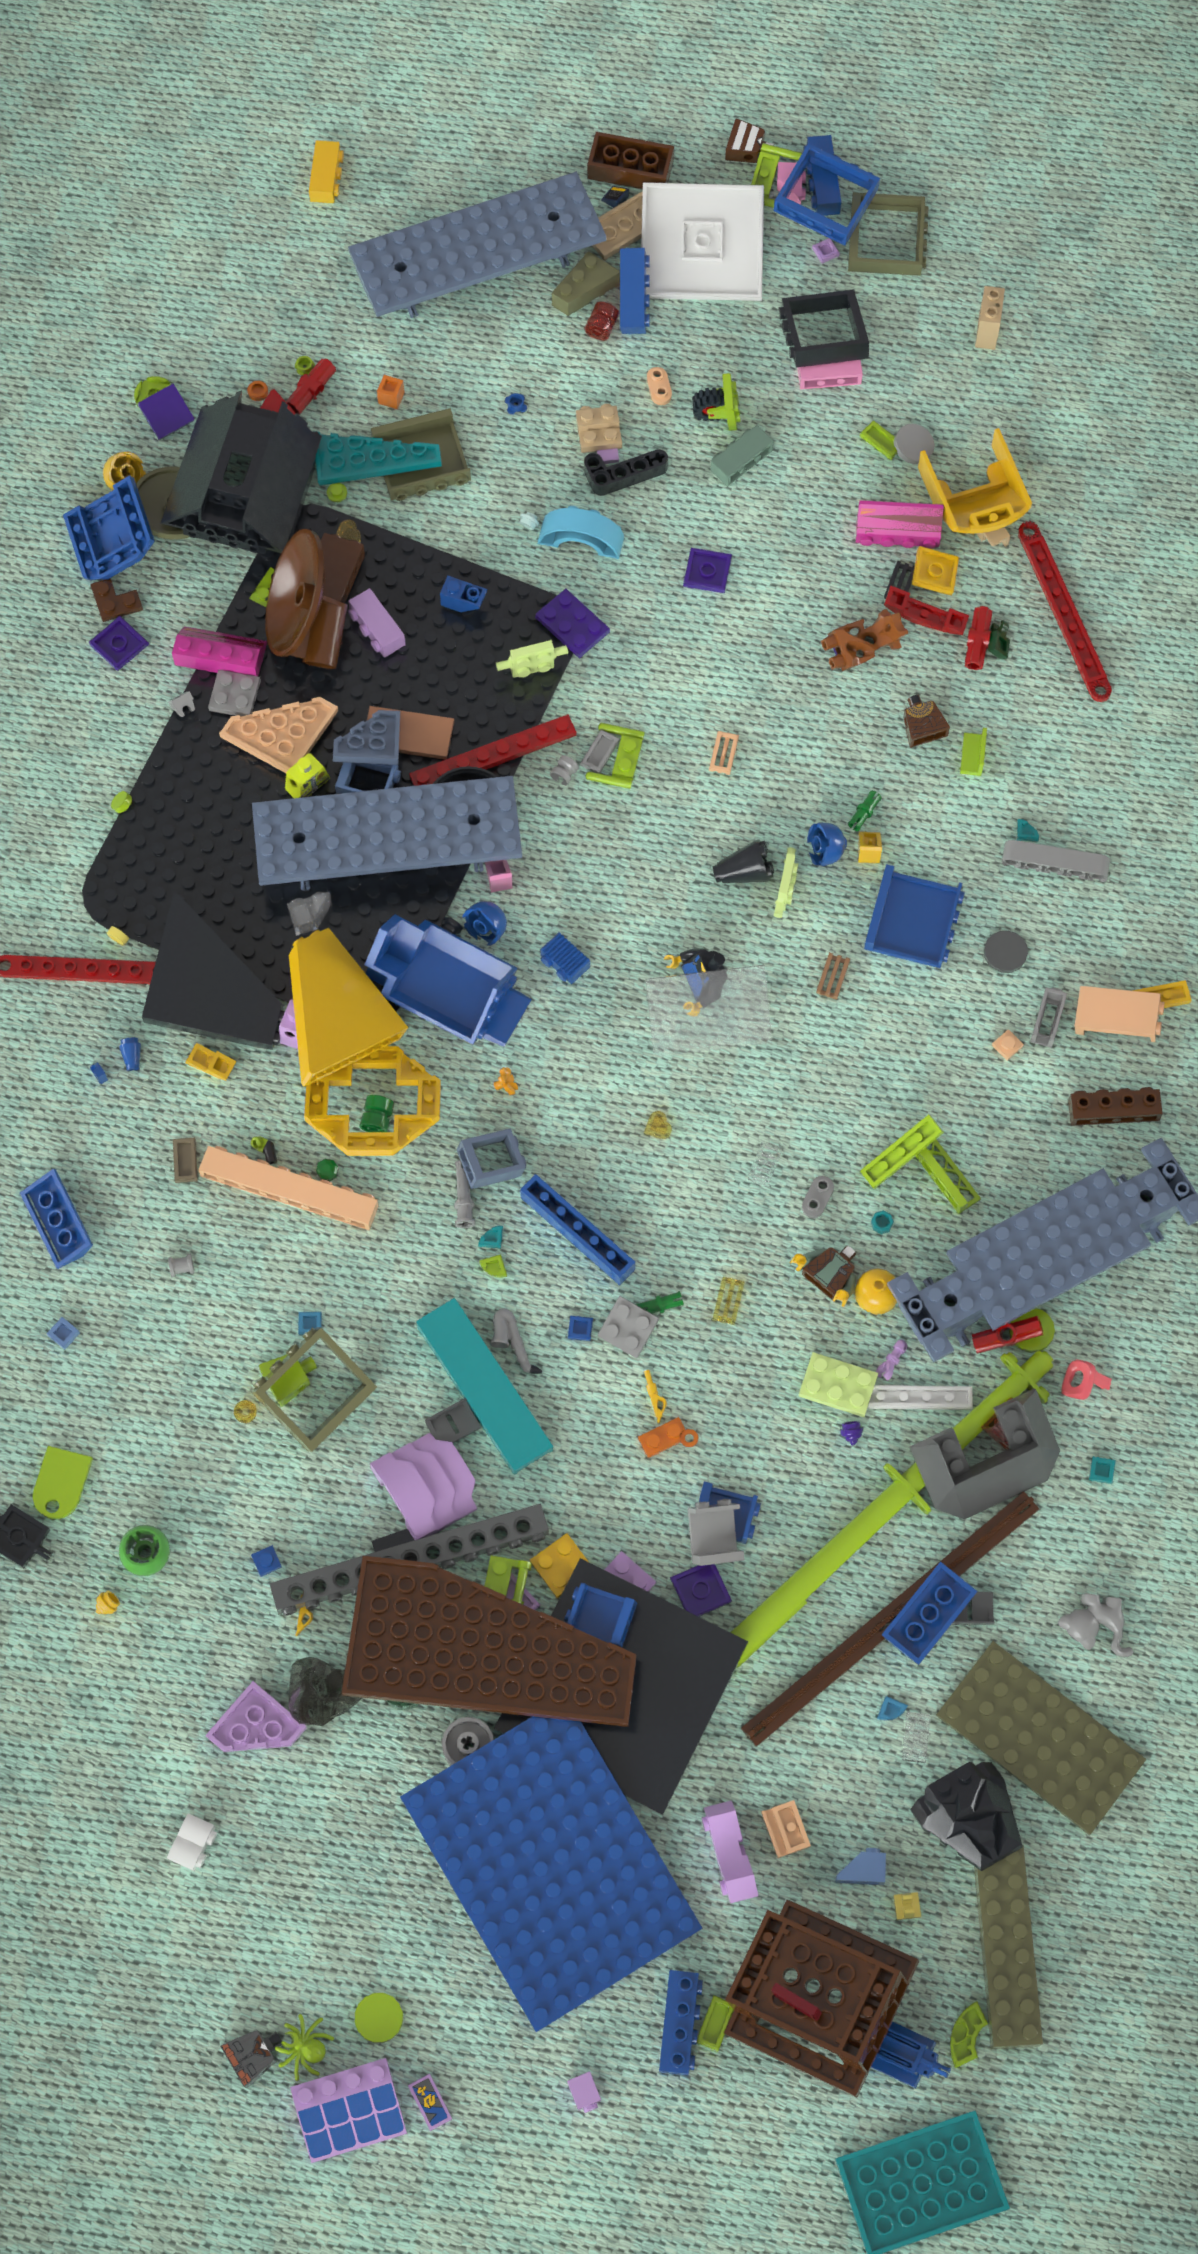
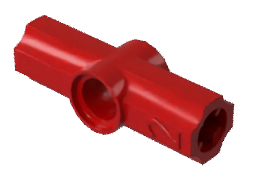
[286,358,336,415]
[965,606,993,670]
[972,1316,1044,1354]

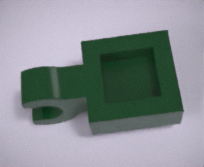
[988,620,1010,659]

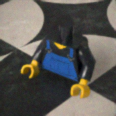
[664,948,727,1016]

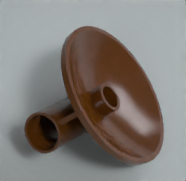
[265,529,348,669]

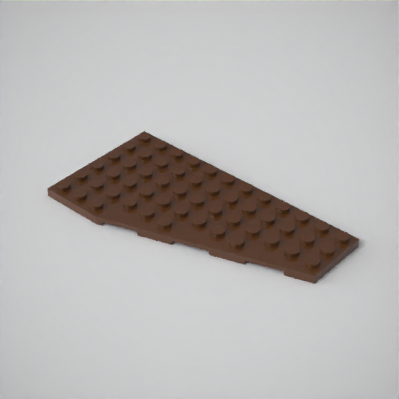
[342,1556,636,1727]

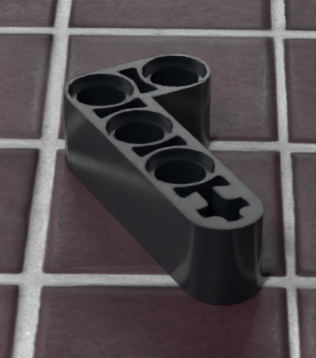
[584,449,668,496]

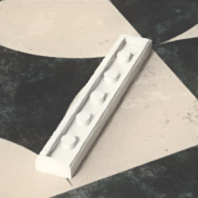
[867,1385,973,1410]

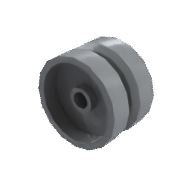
[442,1717,494,1766]

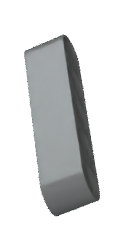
[1002,840,1110,882]

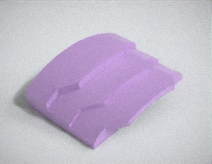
[370,1433,477,1540]

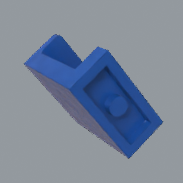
[699,1481,761,1544]
[564,1582,637,1648]

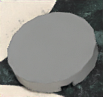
[894,424,935,464]

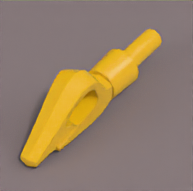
[644,1370,667,1424]
[295,1592,313,1636]

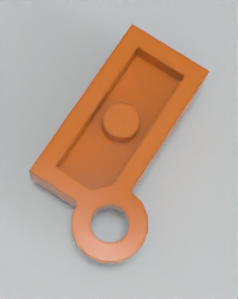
[638,1417,698,1458]

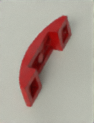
[884,586,969,635]

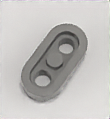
[802,1176,834,1218]

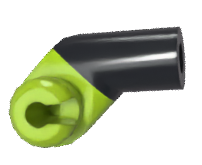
[251,1136,277,1164]

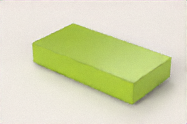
[860,420,897,460]
[697,1995,734,2052]

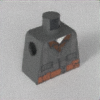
[220,2030,282,2089]

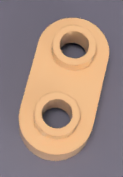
[647,367,672,405]

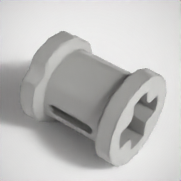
[168,1253,194,1277]

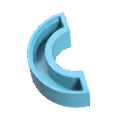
[538,506,624,559]

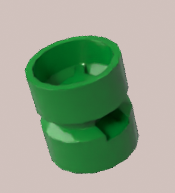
[359,1095,395,1132]

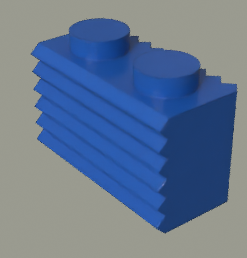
[540,932,590,985]

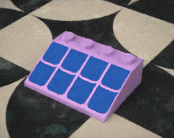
[290,2058,407,2163]

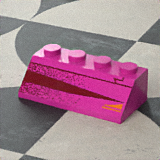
[856,500,944,549]
[172,626,267,677]

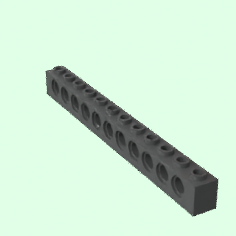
[269,1503,549,1616]

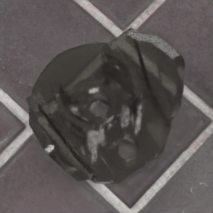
[289,1657,362,1726]

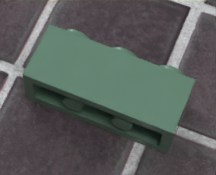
[710,425,774,487]

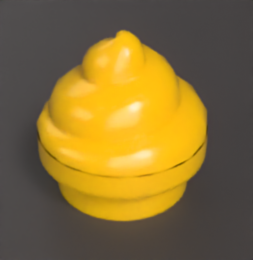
[96,1591,120,1614]

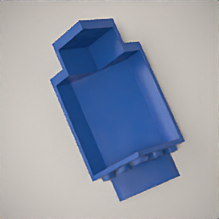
[364,914,532,1047]

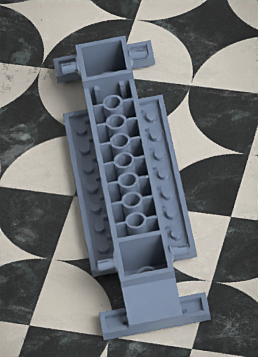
[887,1137,1198,1363]

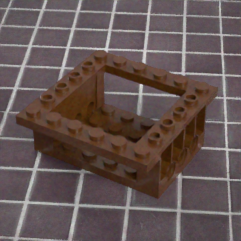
[724,1899,919,2098]

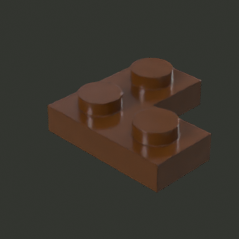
[90,578,143,622]

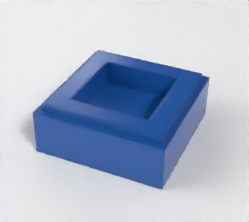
[568,1316,593,1341]

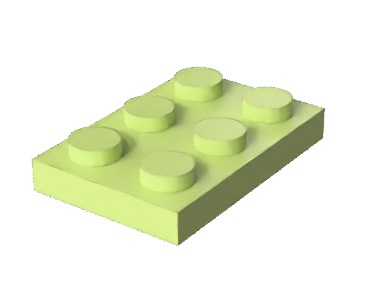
[799,1352,878,1417]

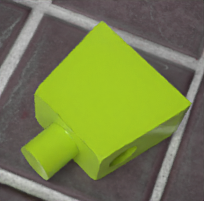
[258,1355,317,1407]

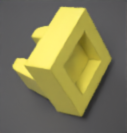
[893,1892,921,1920]

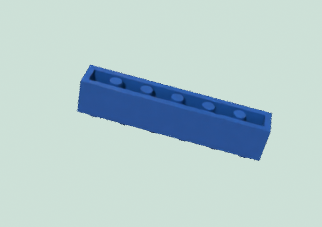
[520,1174,635,1286]

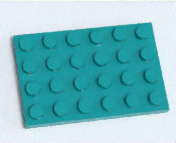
[835,2110,1010,2254]

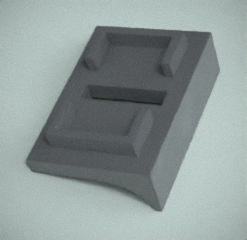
[425,1398,481,1443]
[951,1592,995,1625]

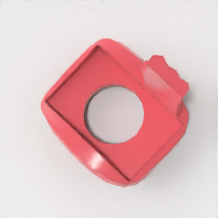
[1061,1359,1112,1400]

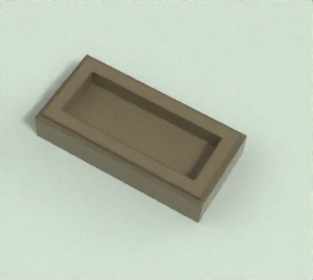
[173,1137,198,1183]

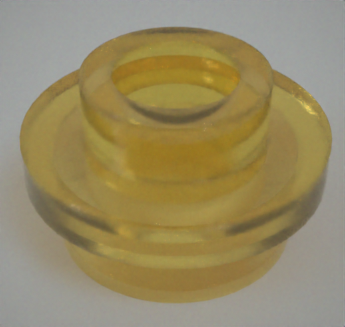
[234,1400,257,1423]

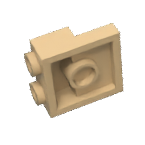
[576,404,622,453]

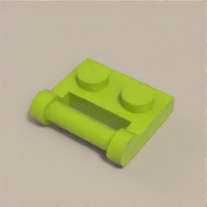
[484,1555,532,1605]

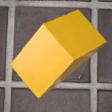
[858,831,882,863]

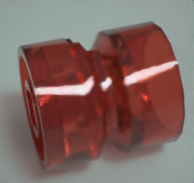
[584,301,619,341]

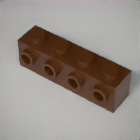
[1068,1087,1163,1126]

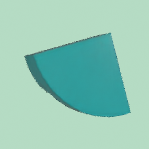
[1017,819,1039,842]
[478,1226,503,1249]

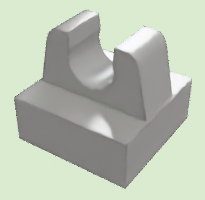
[168,691,195,717]

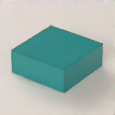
[1089,1456,1116,1484]

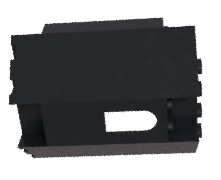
[160,390,322,554]

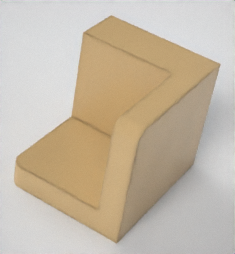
[977,527,1011,546]

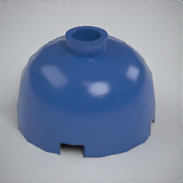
[807,822,847,866]
[463,901,507,946]

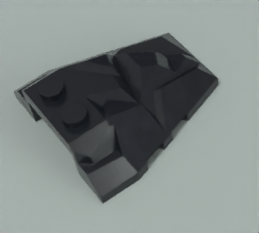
[910,1762,1023,1871]

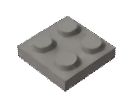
[208,669,260,717]
[597,1296,660,1358]

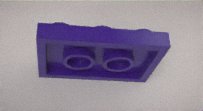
[535,588,610,659]

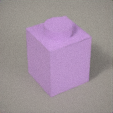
[567,2071,601,2113]

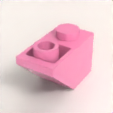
[777,162,806,205]

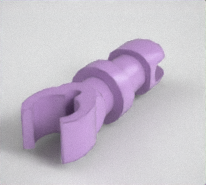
[876,1340,908,1381]

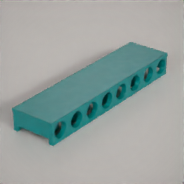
[416,1298,553,1475]

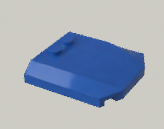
[63,476,155,580]

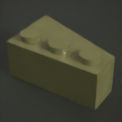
[552,251,620,316]

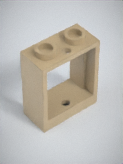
[975,286,1005,350]

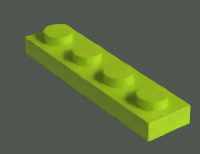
[860,1114,944,1189]

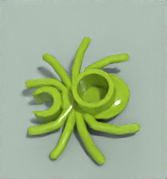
[275,2014,334,2081]

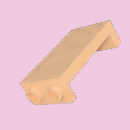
[1075,986,1164,1042]

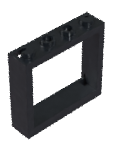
[778,289,869,368]

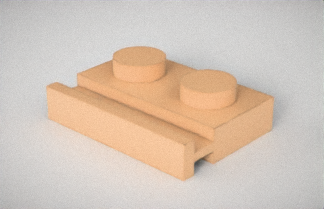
[761,1800,811,1858]

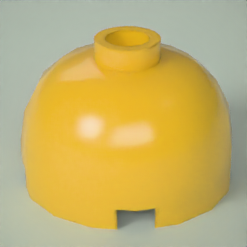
[103,451,146,491]
[854,1268,897,1315]

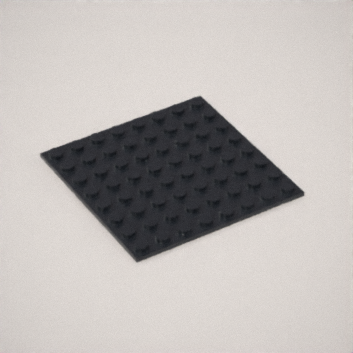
[494,1558,748,1815]

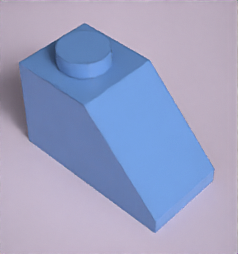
[835,1848,886,1885]

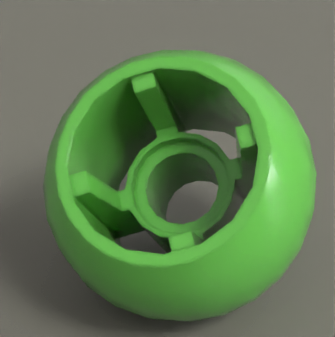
[119,1525,170,1576]

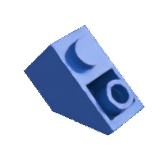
[440,576,487,612]

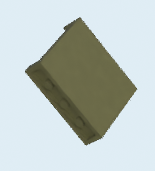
[371,408,471,501]

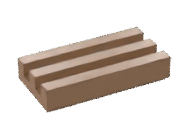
[816,952,850,1000]

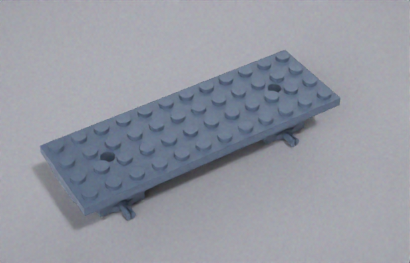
[348,171,606,318]
[252,776,522,890]

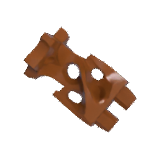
[821,609,908,671]

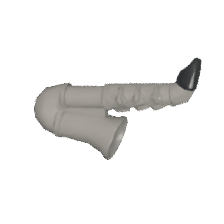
[490,1308,542,1374]

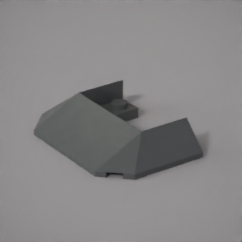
[910,1389,1060,1520]

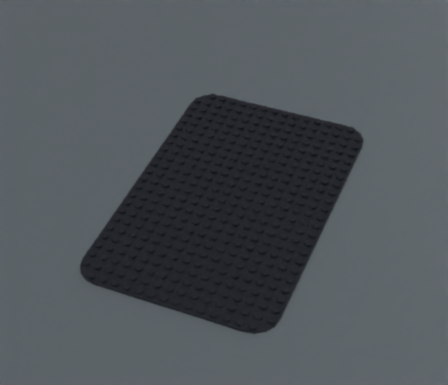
[82,504,574,1012]

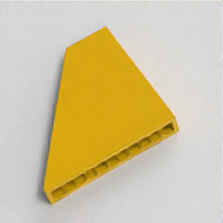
[289,928,408,1087]

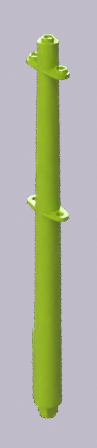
[730,1350,1053,1668]

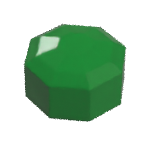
[316,1159,339,1182]

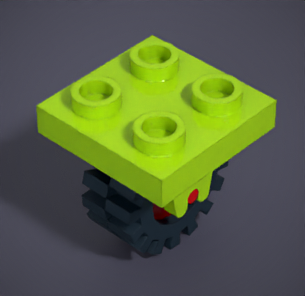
[692,373,740,431]

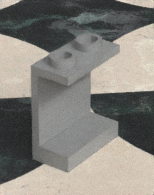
[688,1499,744,1566]

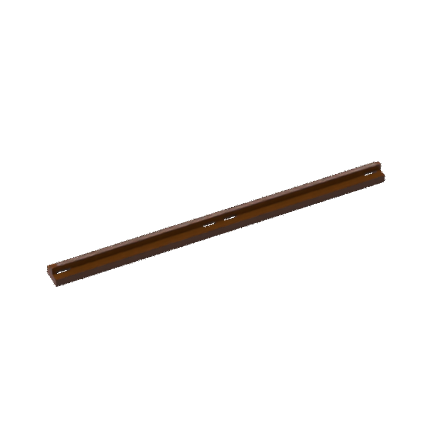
[741,1492,1039,1747]

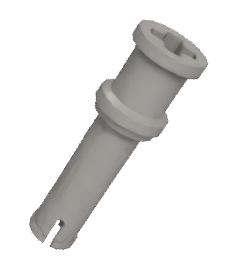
[454,1160,475,1228]

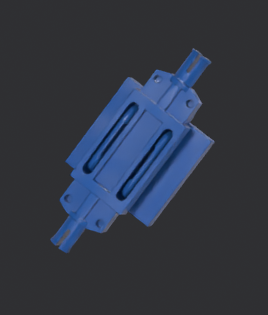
[871,2022,951,2089]

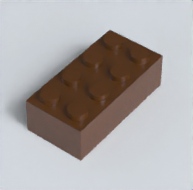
[587,132,674,189]

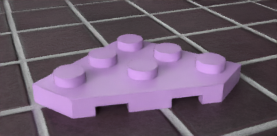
[205,1681,307,1752]

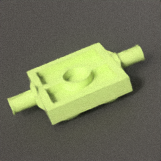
[496,640,568,678]
[774,847,798,918]

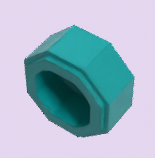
[871,1210,894,1234]

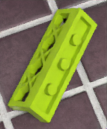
[916,1139,981,1214]

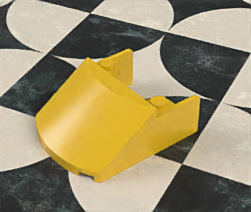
[918,428,1032,534]

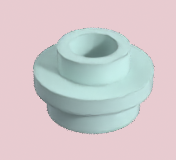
[519,512,540,530]

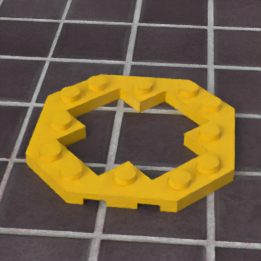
[304,1046,441,1156]

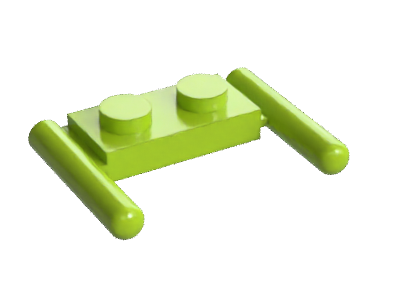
[751,143,802,208]
[585,723,645,789]

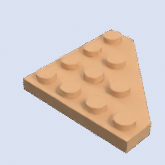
[219,697,339,773]

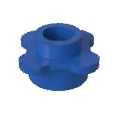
[505,393,527,415]

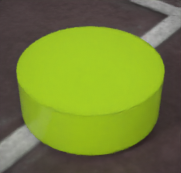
[111,791,132,813]

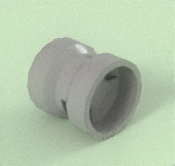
[550,755,579,786]

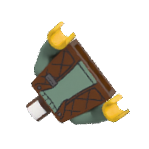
[790,1245,856,1307]

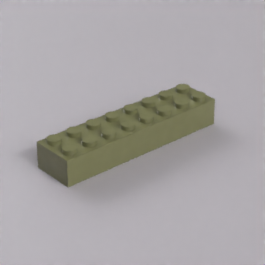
[974,1845,1043,2049]

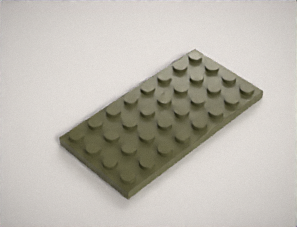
[936,1641,1146,1836]

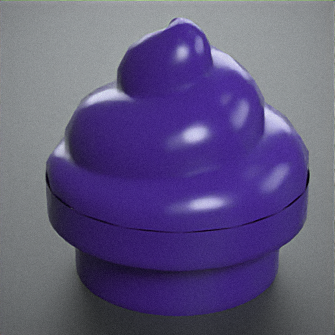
[840,1421,863,1445]

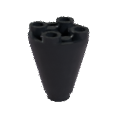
[712,839,774,883]

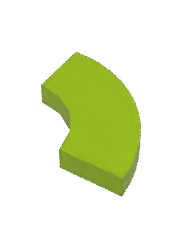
[950,2001,988,2068]

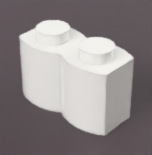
[167,1813,217,1872]

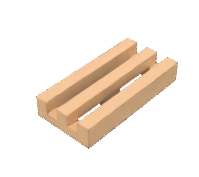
[709,731,739,775]

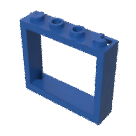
[773,144,880,246]

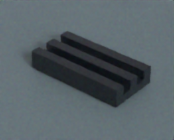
[884,560,914,599]

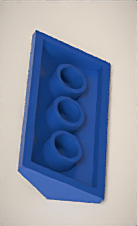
[20,1169,93,1269]
[882,1562,978,1665]

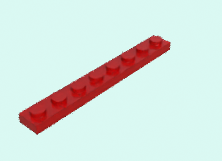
[409,714,577,786]

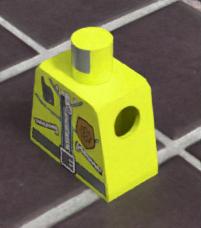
[285,753,330,798]

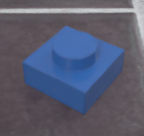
[251,1545,282,1577]

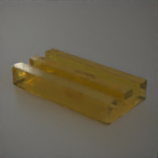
[712,1277,745,1326]

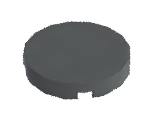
[984,931,1028,973]

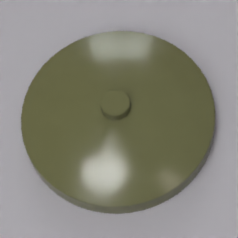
[136,466,189,540]

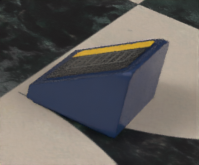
[601,186,629,208]

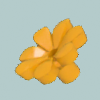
[494,1067,518,1095]

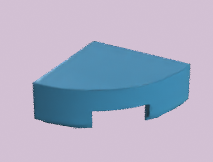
[877,1696,908,1721]

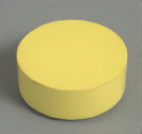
[107,926,129,946]

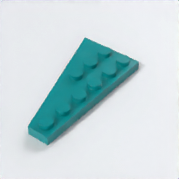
[313,431,442,486]

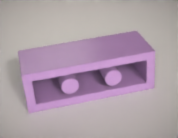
[348,588,405,658]

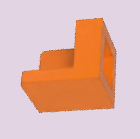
[377,375,405,410]

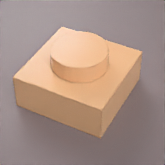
[992,1029,1024,1061]

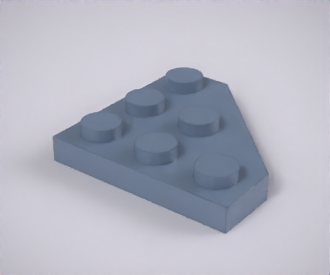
[333,710,400,765]

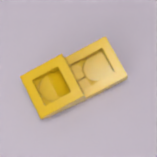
[185,1042,236,1081]

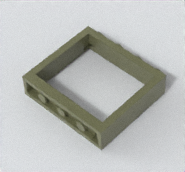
[848,192,929,276]
[251,1327,377,1452]

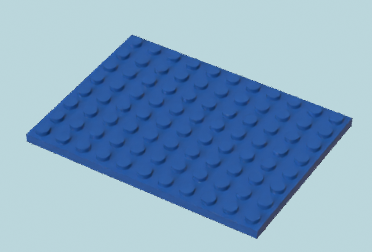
[400,1716,703,2032]

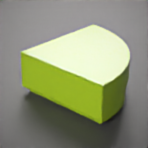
[479,1254,507,1278]

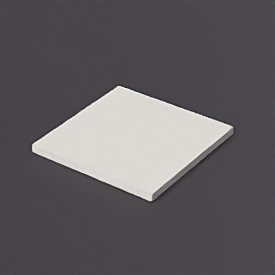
[641,183,764,301]

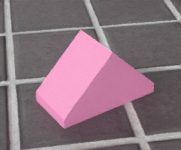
[485,860,513,893]

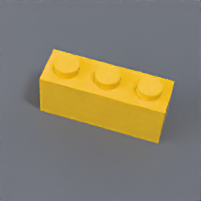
[309,140,344,203]

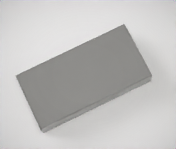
[580,730,620,774]

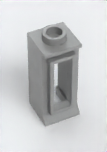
[1030,987,1067,1048]

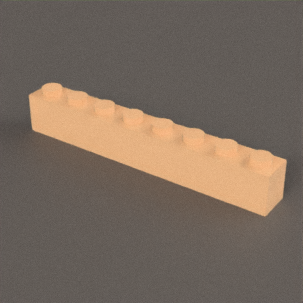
[199,1146,379,1231]

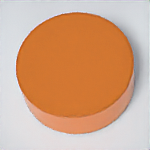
[247,381,268,401]

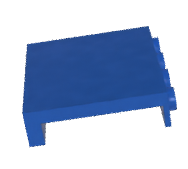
[864,864,965,968]

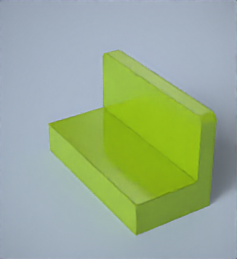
[960,727,987,776]

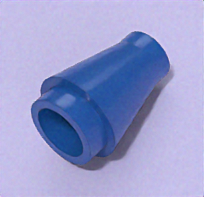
[119,1037,141,1071]

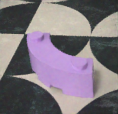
[701,1801,758,1903]

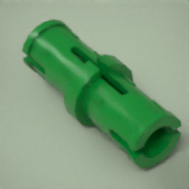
[848,790,882,831]
[636,1291,684,1314]

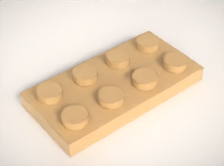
[592,191,643,261]

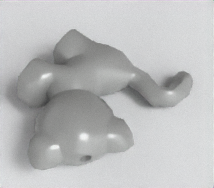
[1058,1594,1133,1658]

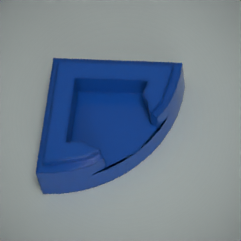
[90,1062,108,1084]

